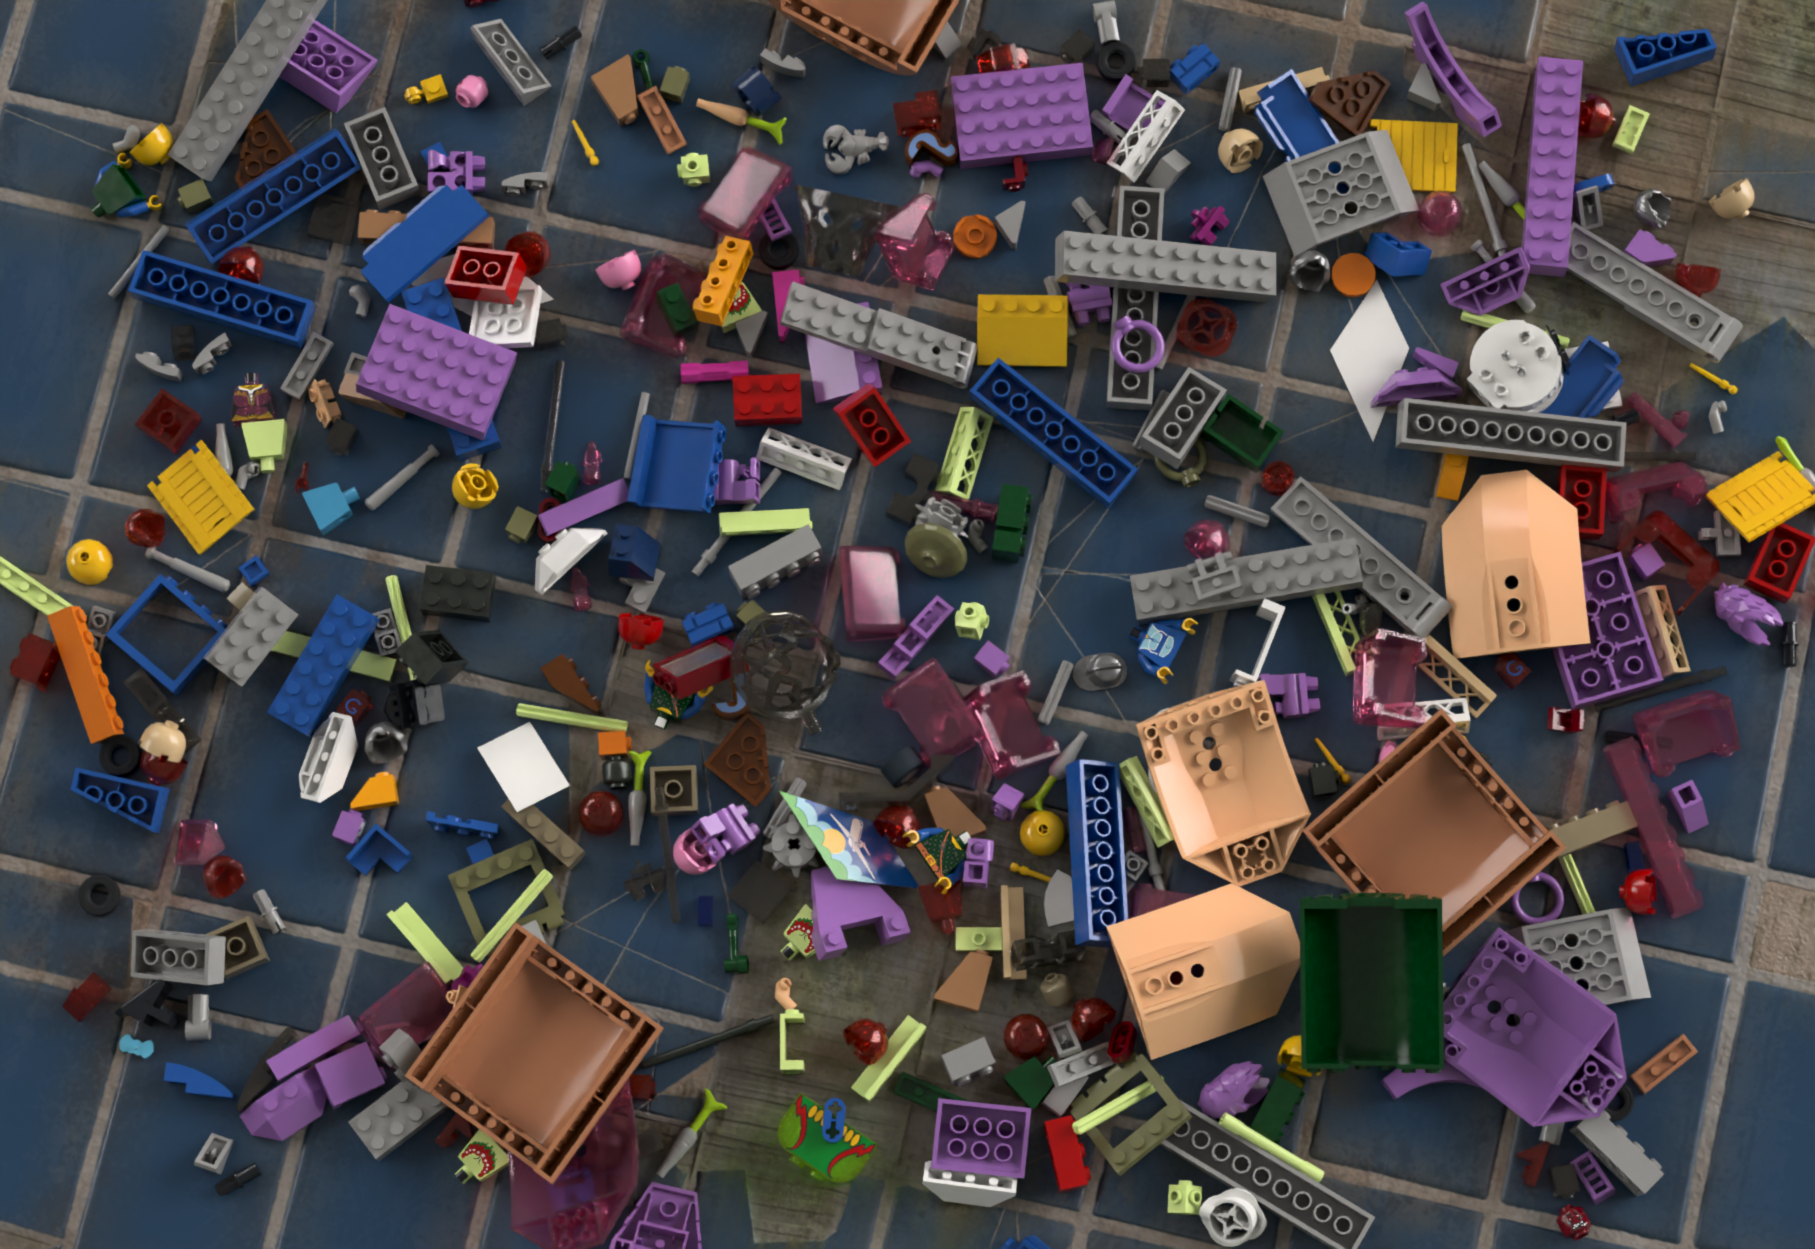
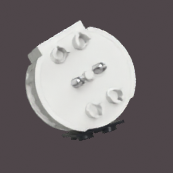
[1467,320,1571,413]

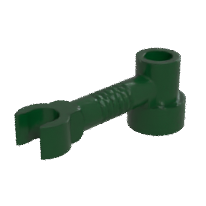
[632,49,654,90]
[724,913,749,974]

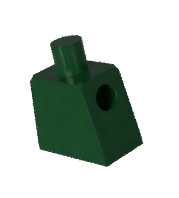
[1003,1055,1057,1111]

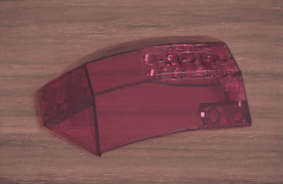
[507,1079,639,1249]

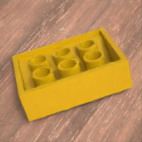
[977,294,1069,367]

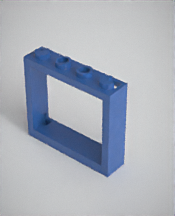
[105,574,228,696]

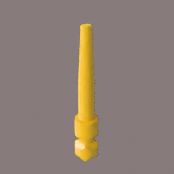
[571,120,599,166]
[1689,363,1737,395]
[1315,738,1351,784]
[1010,862,1051,882]

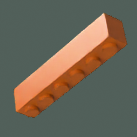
[47,606,124,744]

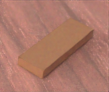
[636,86,687,155]
[1629,1034,1698,1095]

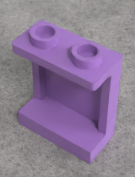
[1102,74,1165,139]
[314,1042,387,1110]

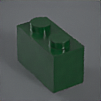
[655,282,697,337]
[545,461,581,503]

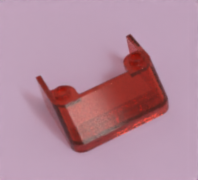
[1612,510,1720,616]

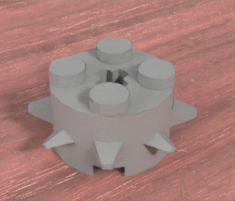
[915,497,969,538]
[763,815,819,877]

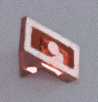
[62,972,112,1022]
[435,1113,473,1149]
[1513,1141,1550,1188]

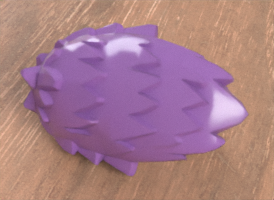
[1714,582,1783,646]
[1197,1061,1270,1119]

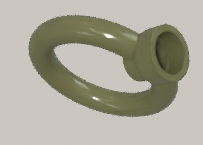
[1154,438,1208,488]

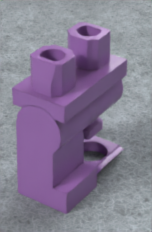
[428,150,485,196]
[1065,283,1113,327]
[714,457,761,505]
[1257,673,1320,719]
[690,803,760,865]
[963,838,994,889]

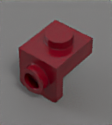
[1002,156,1028,192]
[1547,706,1585,734]

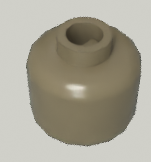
[1040,973,1074,1008]

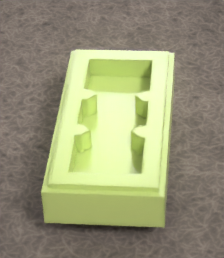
[1612,105,1650,154]
[956,927,1002,951]

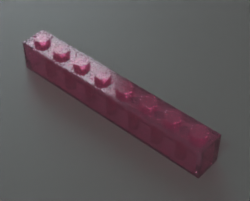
[1603,736,1704,919]

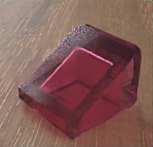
[1091,137,1114,165]

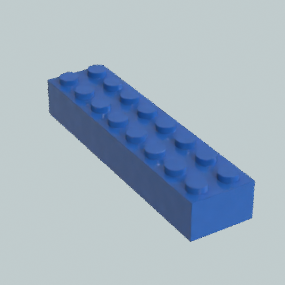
[185,128,362,264]
[128,250,316,349]
[401,277,502,462]
[969,357,1138,509]
[1066,759,1128,948]

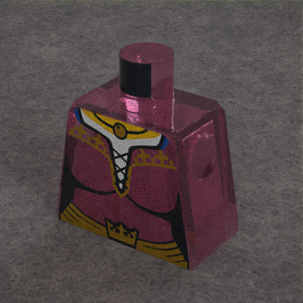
[231,373,277,427]

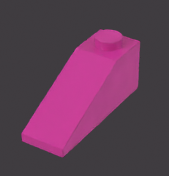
[772,269,805,342]

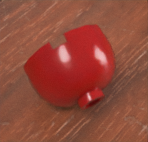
[618,613,664,650]
[1619,869,1657,915]

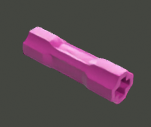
[681,360,749,384]

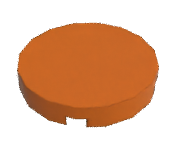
[953,215,997,259]
[1331,253,1376,298]

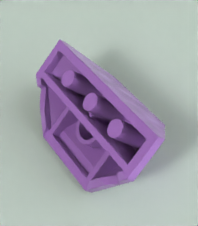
[1440,247,1530,316]
[1370,367,1463,408]
[240,1067,327,1141]

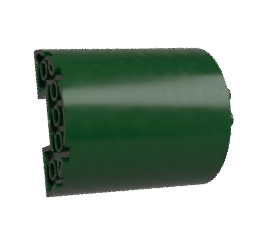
[1299,893,1444,1073]

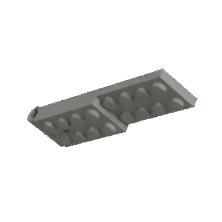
[1567,222,1743,363]
[779,282,977,389]
[1270,476,1452,641]

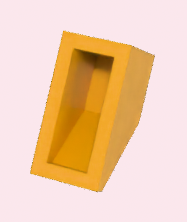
[1436,453,1469,501]
[350,772,399,811]

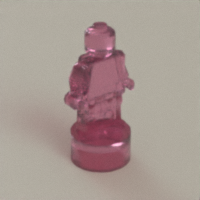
[582,441,603,485]
[569,567,592,611]

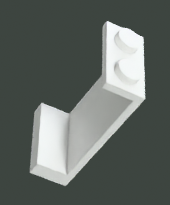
[1230,598,1285,687]

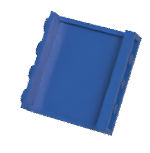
[627,415,726,514]

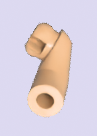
[775,977,797,1010]

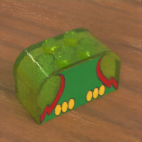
[778,1092,878,1186]

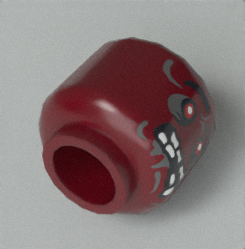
[1556,1204,1591,1241]

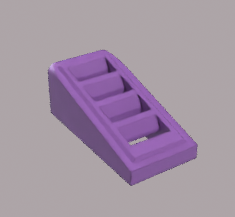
[753,194,792,242]
[1412,347,1458,381]
[1570,1150,1615,1205]

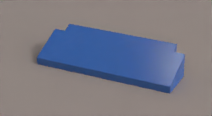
[1254,69,1349,194]
[360,184,490,303]
[1534,335,1624,465]

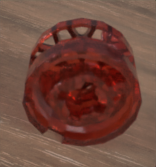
[1261,461,1294,495]

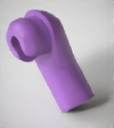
[910,160,944,178]

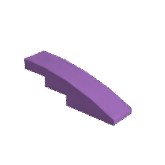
[538,478,629,536]
[877,595,954,680]
[266,1015,361,1081]

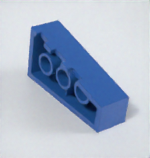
[1614,29,1717,86]
[70,767,170,833]

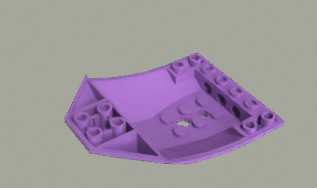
[1443,927,1627,1127]

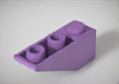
[991,783,1024,822]

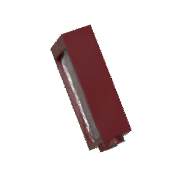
[653,635,749,700]

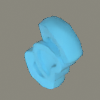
[119,1034,154,1059]

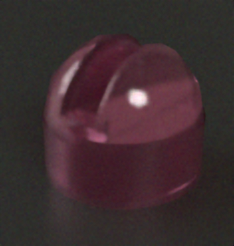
[1672,410,1690,429]

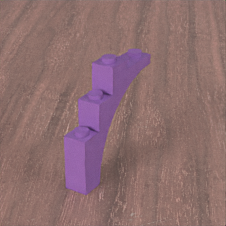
[1404,1,1502,137]
[1380,1061,1487,1100]

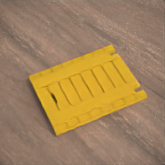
[1369,119,1458,193]
[147,440,255,555]
[1705,451,1815,542]

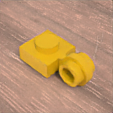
[404,74,449,104]

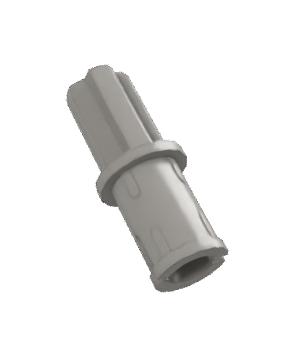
[1089,110,1126,144]
[1072,197,1108,235]
[253,889,286,935]

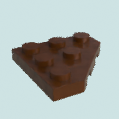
[1307,70,1391,137]
[235,109,296,188]
[703,712,771,808]

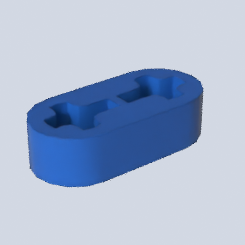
[1573,174,1615,194]
[822,1098,846,1143]

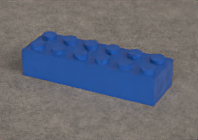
[267,594,380,738]

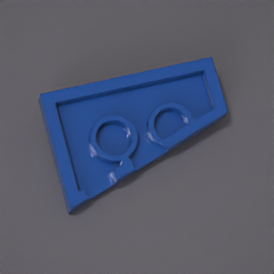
[426,811,500,839]

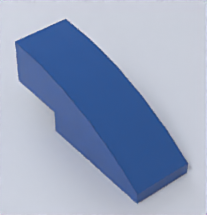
[163,1062,236,1100]

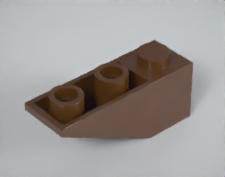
[540,654,602,715]

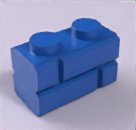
[1169,43,1220,95]
[682,602,735,647]

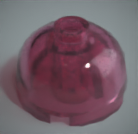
[1417,191,1462,237]
[1183,519,1230,559]

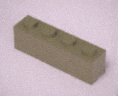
[501,799,586,871]
[1546,800,1638,861]

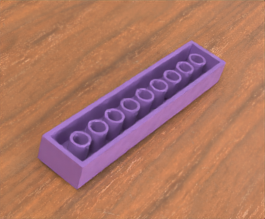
[1522,57,1583,277]

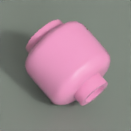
[456,75,488,108]

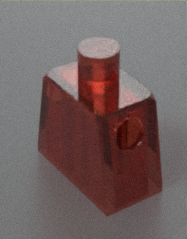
[917,880,962,934]

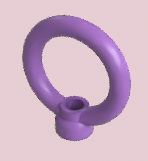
[1111,315,1165,373]
[1510,871,1564,925]

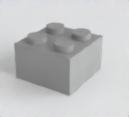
[941,1037,996,1087]

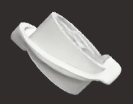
[1199,1188,1267,1247]

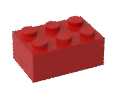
[444,246,527,305]
[733,373,802,426]
[832,383,911,467]
[1556,464,1607,540]
[1743,523,1815,604]
[1043,1115,1091,1193]

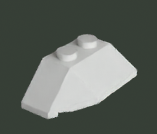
[535,527,608,595]
[299,712,358,803]
[922,1161,1017,1207]

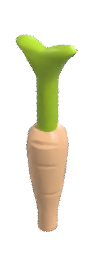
[696,98,787,145]

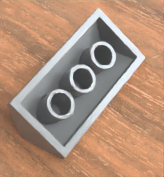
[470,19,551,106]

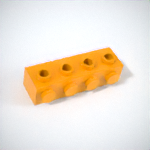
[693,236,754,326]

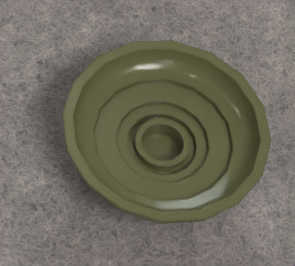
[904,523,968,578]

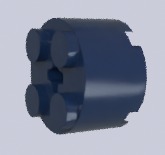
[731,65,782,118]

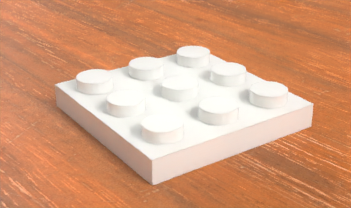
[469,285,542,348]

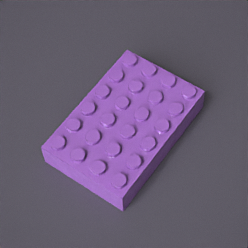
[950,63,1093,169]
[356,304,517,440]
[1552,552,1663,710]

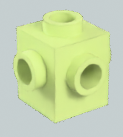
[677,153,710,187]
[955,602,989,640]
[1168,1180,1202,1215]

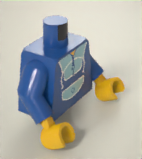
[1129,618,1198,684]

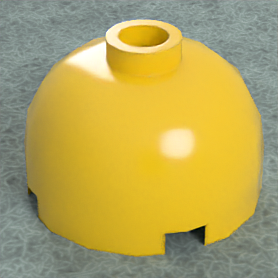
[129,123,174,166]
[452,463,499,509]
[66,539,113,585]
[1020,810,1066,857]
[1277,1035,1322,1077]

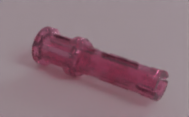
[1626,391,1687,449]
[930,490,999,523]

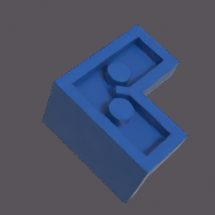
[1365,232,1432,276]
[346,823,413,876]

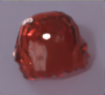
[124,508,166,548]
[202,855,247,900]

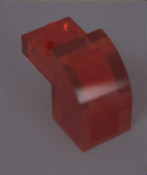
[976,44,1030,74]

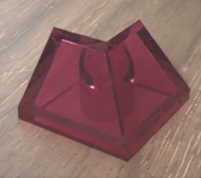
[174,819,226,866]

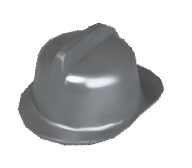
[1073,653,1127,691]

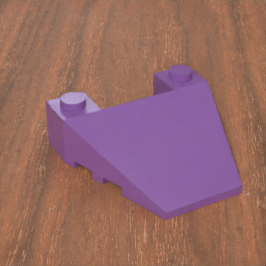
[811,866,910,961]
[609,1182,702,1249]

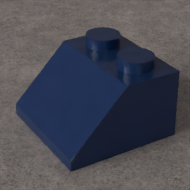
[609,524,661,581]

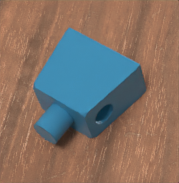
[302,483,360,535]

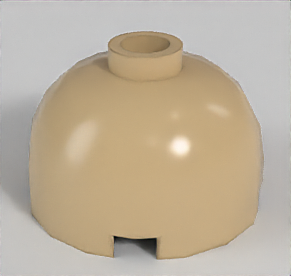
[1218,128,1263,173]
[1708,178,1755,220]
[138,720,186,762]

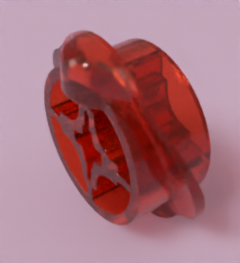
[1177,298,1237,357]

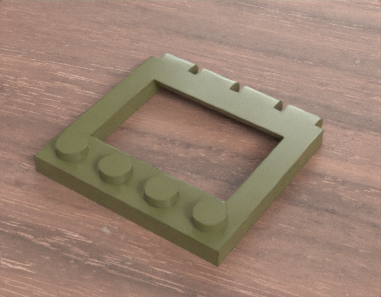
[448,839,565,958]
[1070,1051,1192,1176]

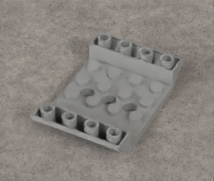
[1263,130,1420,258]
[1505,908,1651,1025]

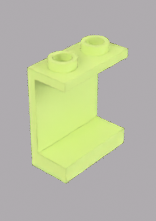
[780,1009,805,1074]

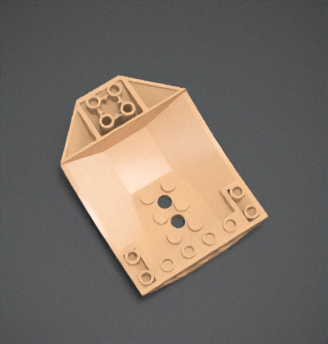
[1442,470,1590,659]
[1136,680,1311,887]
[1106,883,1300,1060]

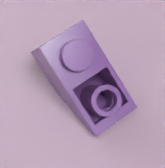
[1624,229,1677,267]
[1667,780,1709,834]

